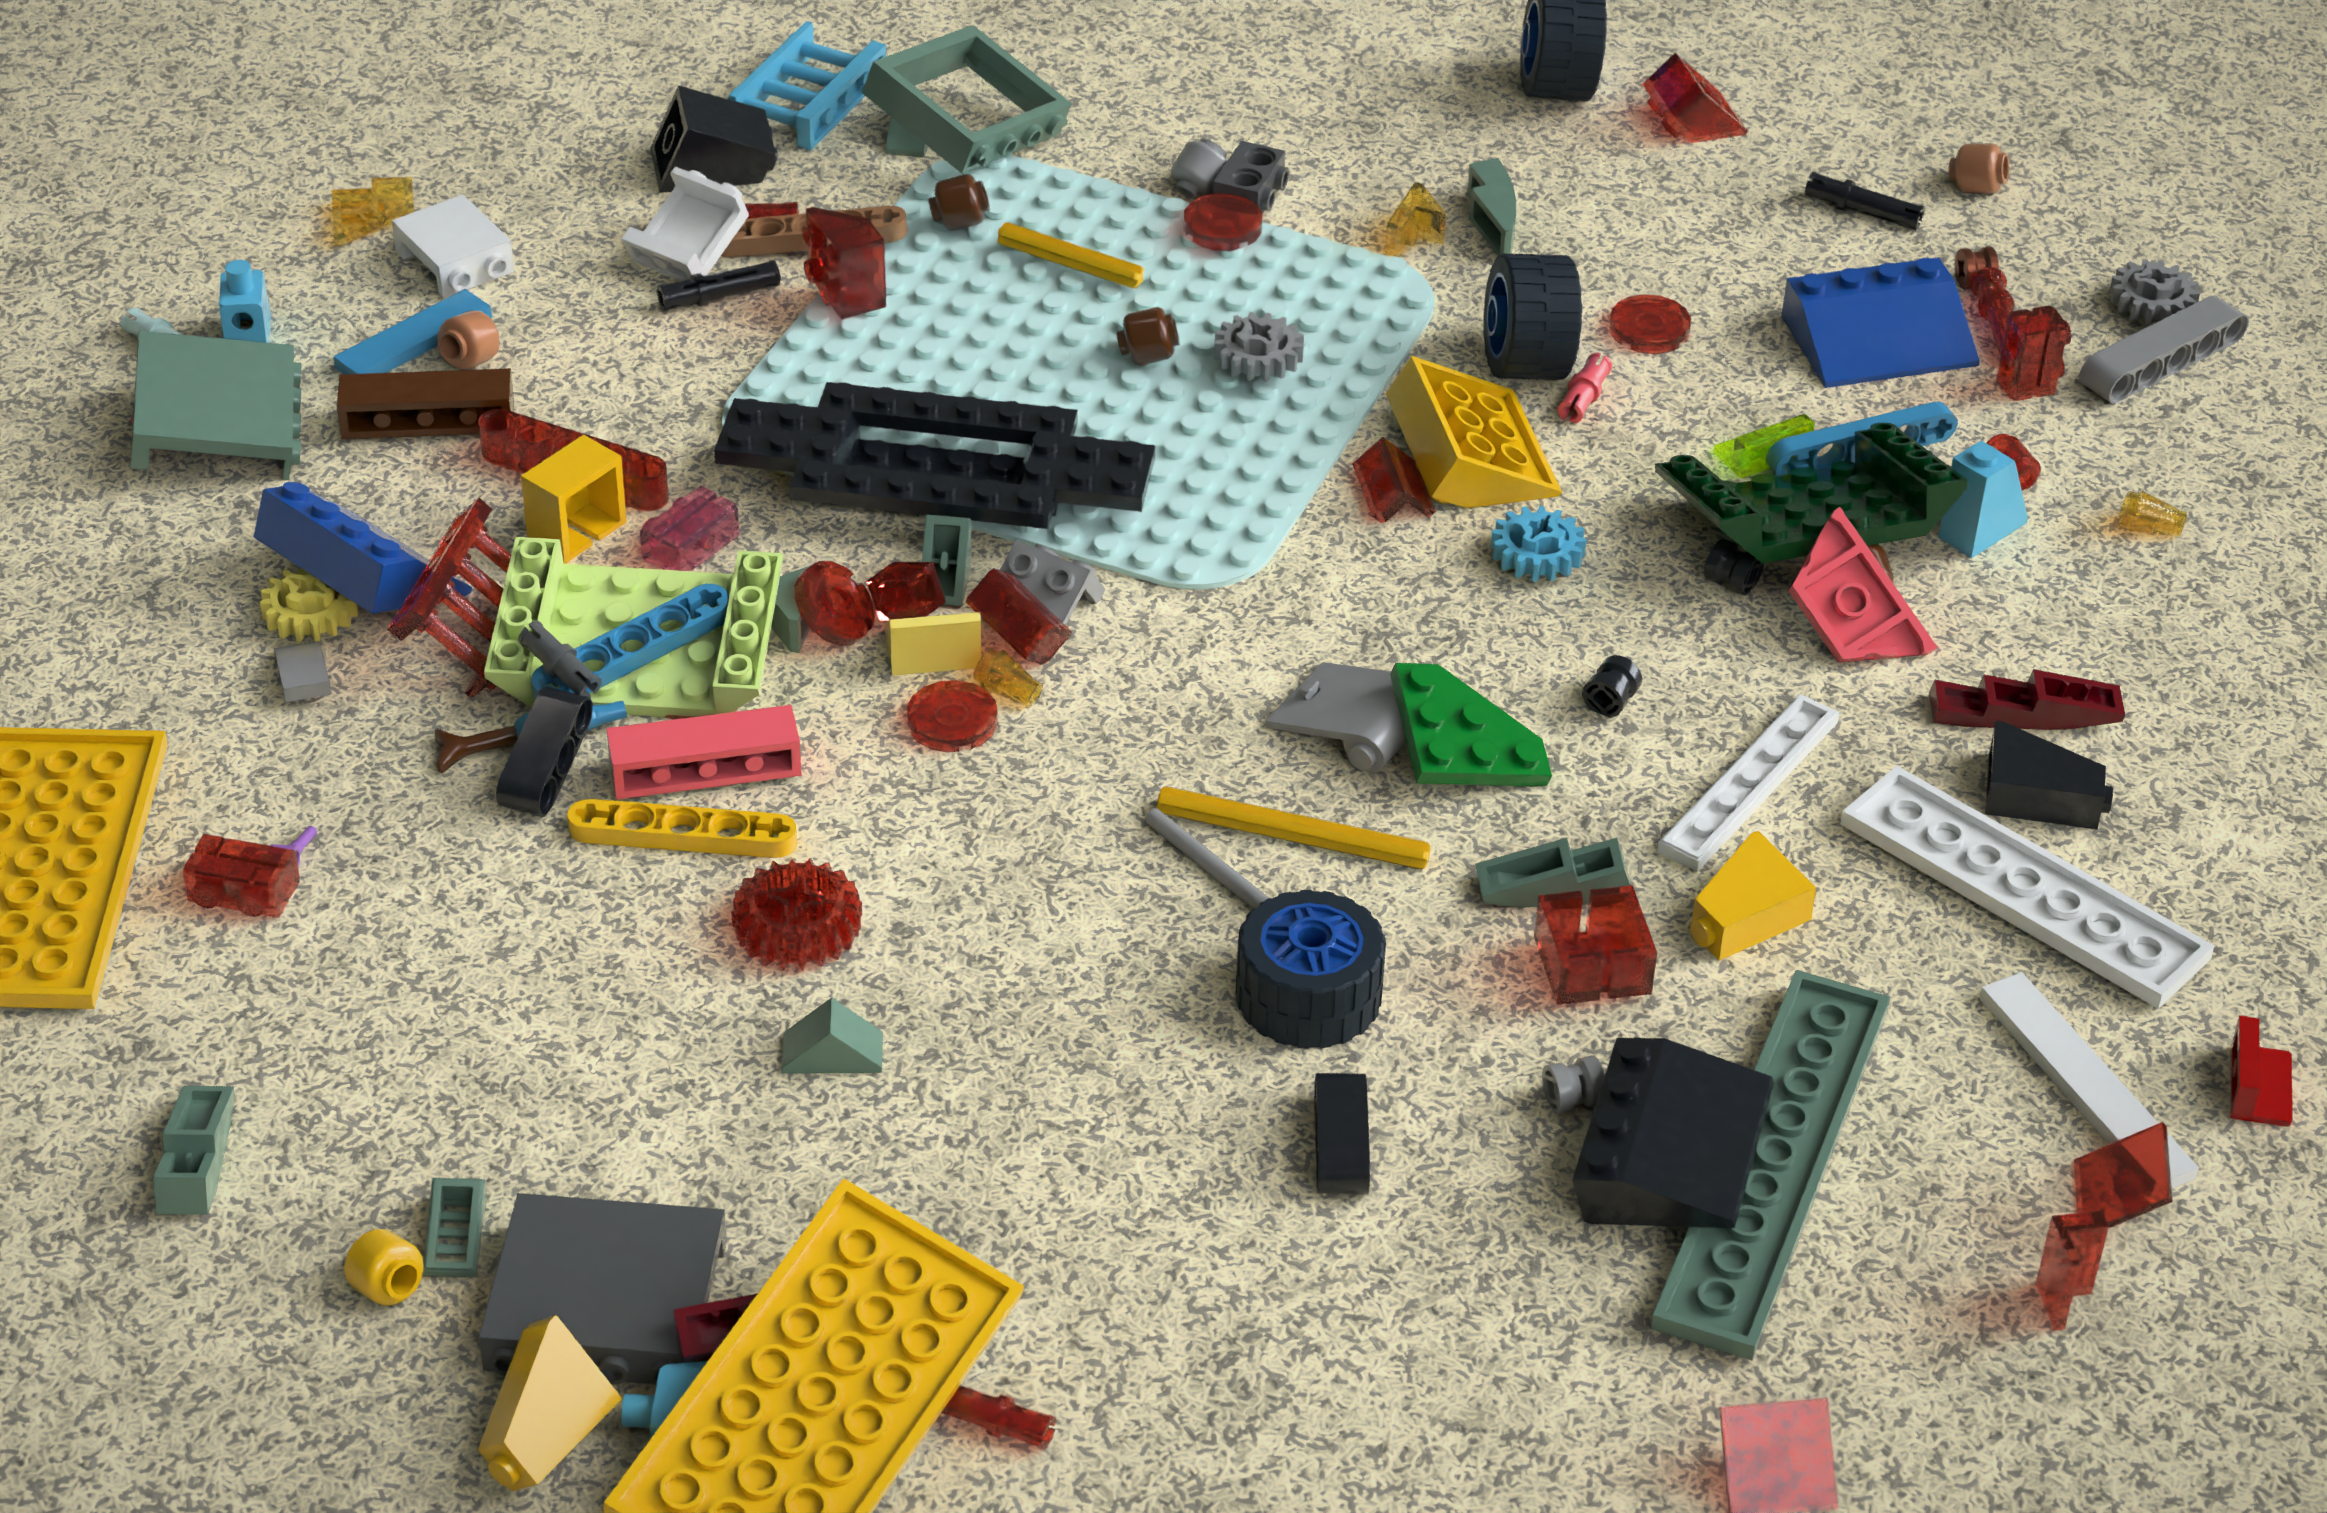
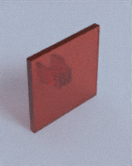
[2074,1122,2173,1238]
[1719,1398,1838,1513]

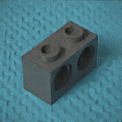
[1213,140,1289,221]

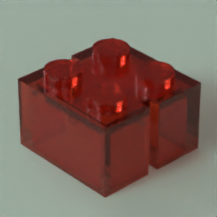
[1534,885,1657,1005]

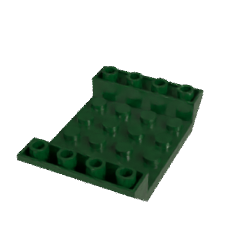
[1655,422,1967,563]

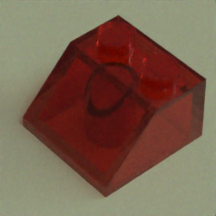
[1642,52,1749,143]

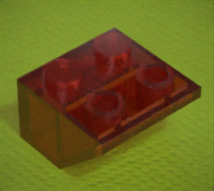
[802,207,886,320]

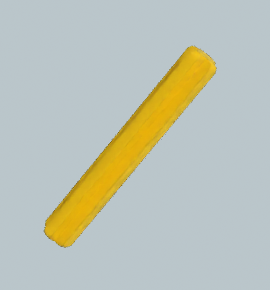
[997,222,1144,289]

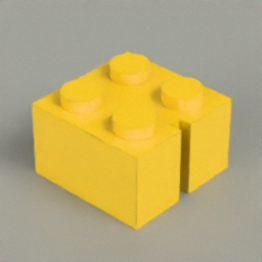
[521,435,627,564]

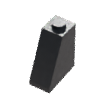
[1985,721,2113,830]

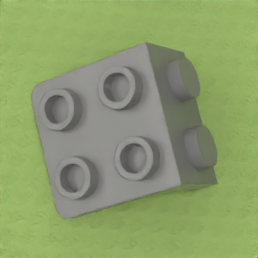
[978,540,1105,647]

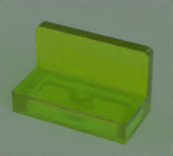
[1713,414,1815,479]

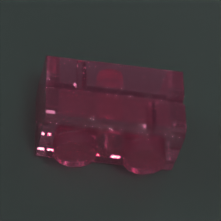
[640,486,740,571]

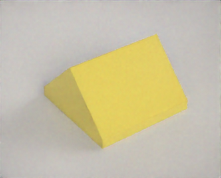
[884,612,981,676]

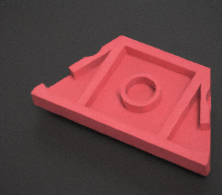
[1788,507,1938,663]

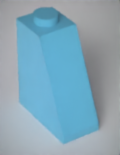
[1938,441,2028,559]

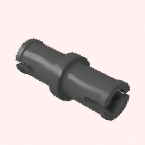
[518,620,602,698]

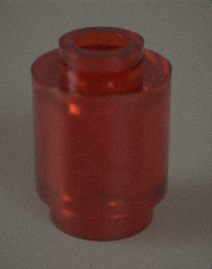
[1986,434,2041,490]

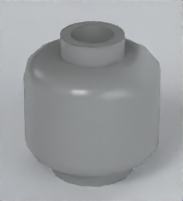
[1171,138,1227,199]

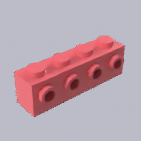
[606,705,802,800]

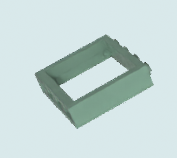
[862,25,1072,174]

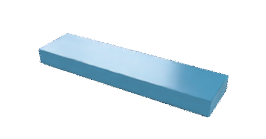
[333,289,492,374]

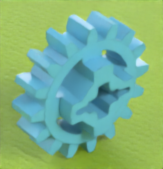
[1490,506,1587,582]

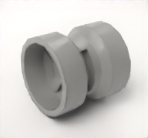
[1542,1056,1605,1114]

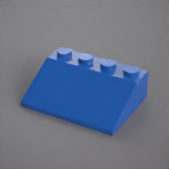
[1781,257,1980,388]
[253,482,472,614]

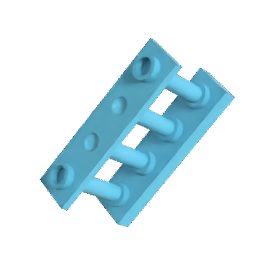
[728,21,886,150]

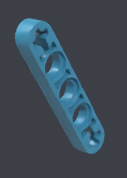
[1766,401,1958,476]
[531,584,729,699]

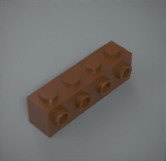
[337,368,514,439]

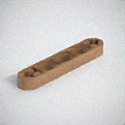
[721,206,908,257]

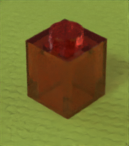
[866,562,946,621]

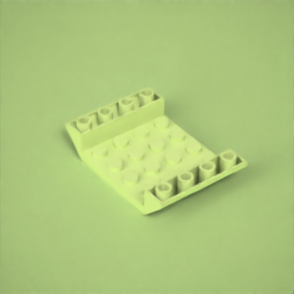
[484,537,783,718]

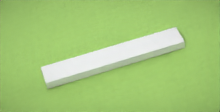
[1657,694,1839,872]
[1979,972,2199,1196]

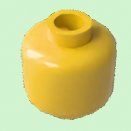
[344,1229,424,1306]

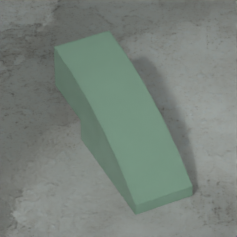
[1467,158,1516,256]
[1475,838,1634,908]
[153,1086,235,1215]

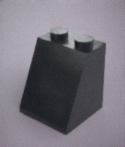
[650,85,778,193]

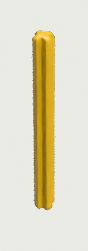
[1157,786,1431,870]

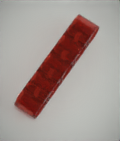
[478,409,669,511]

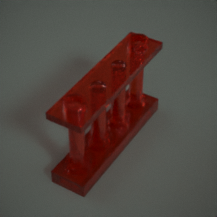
[387,498,511,697]

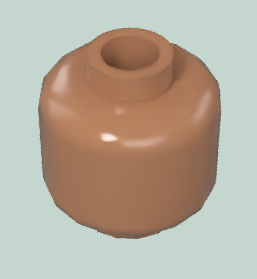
[1949,143,2009,194]
[437,310,500,370]

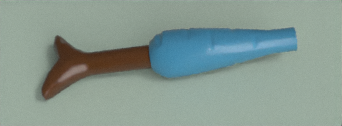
[435,701,627,773]

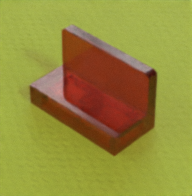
[1352,437,1436,523]
[2035,1211,2109,1331]

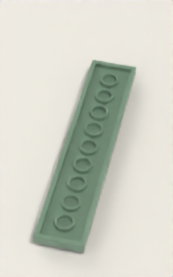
[1651,970,1891,1361]

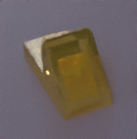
[1385,182,1446,257]

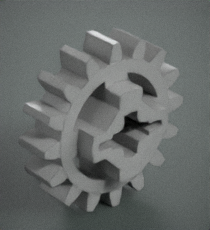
[2109,259,2200,325]
[1214,312,1304,382]

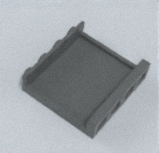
[479,1193,727,1385]

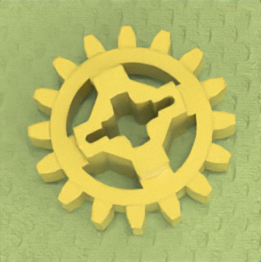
[260,567,359,642]

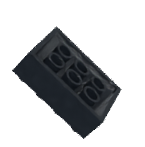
[1572,1038,1774,1228]

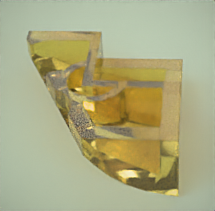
[332,177,414,246]

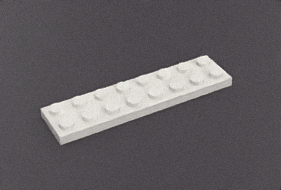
[1840,766,2215,1009]

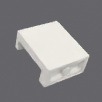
[621,167,749,281]
[392,194,514,299]

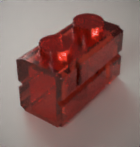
[1996,305,2071,401]
[965,568,1072,665]
[183,834,300,918]

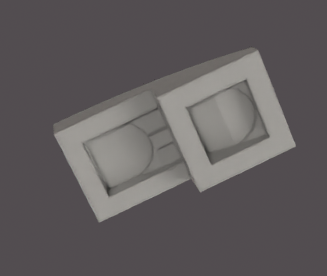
[274,641,331,702]

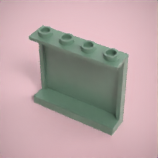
[130,331,302,480]

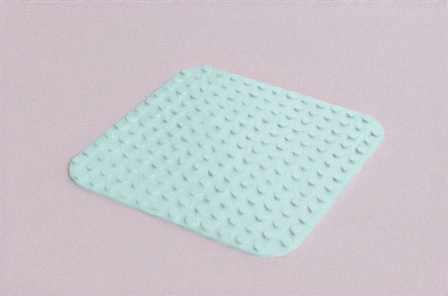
[722,155,1435,590]

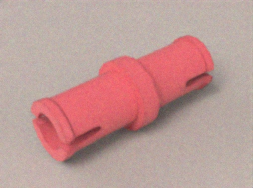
[1557,352,1612,423]

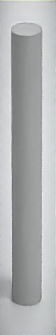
[1145,808,1269,909]

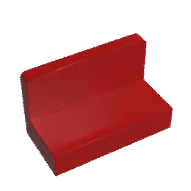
[2230,1015,2293,1127]

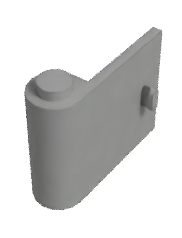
[1265,662,1407,773]

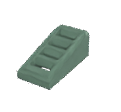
[423,1178,487,1277]

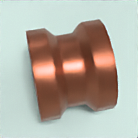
[1955,246,1999,289]

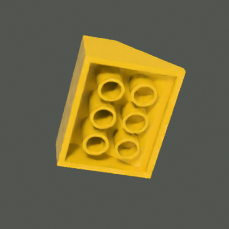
[1386,356,1562,508]

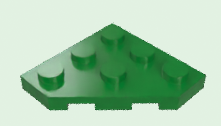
[1390,663,1552,787]

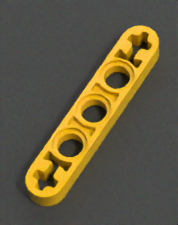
[567,799,797,858]

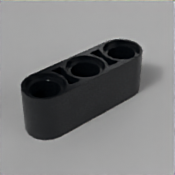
[496,686,593,817]
[1314,1073,1370,1194]

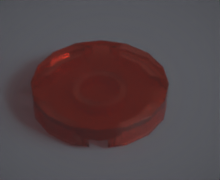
[1183,193,1263,251]
[1609,294,1691,354]
[795,561,875,646]
[907,680,998,752]

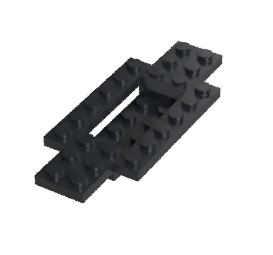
[714,382,1156,529]

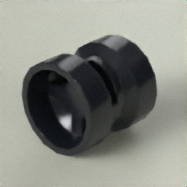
[1704,538,1764,596]
[1582,655,1643,718]

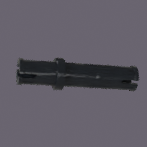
[1805,171,1925,231]
[656,260,781,311]

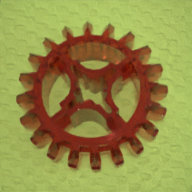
[731,857,863,971]

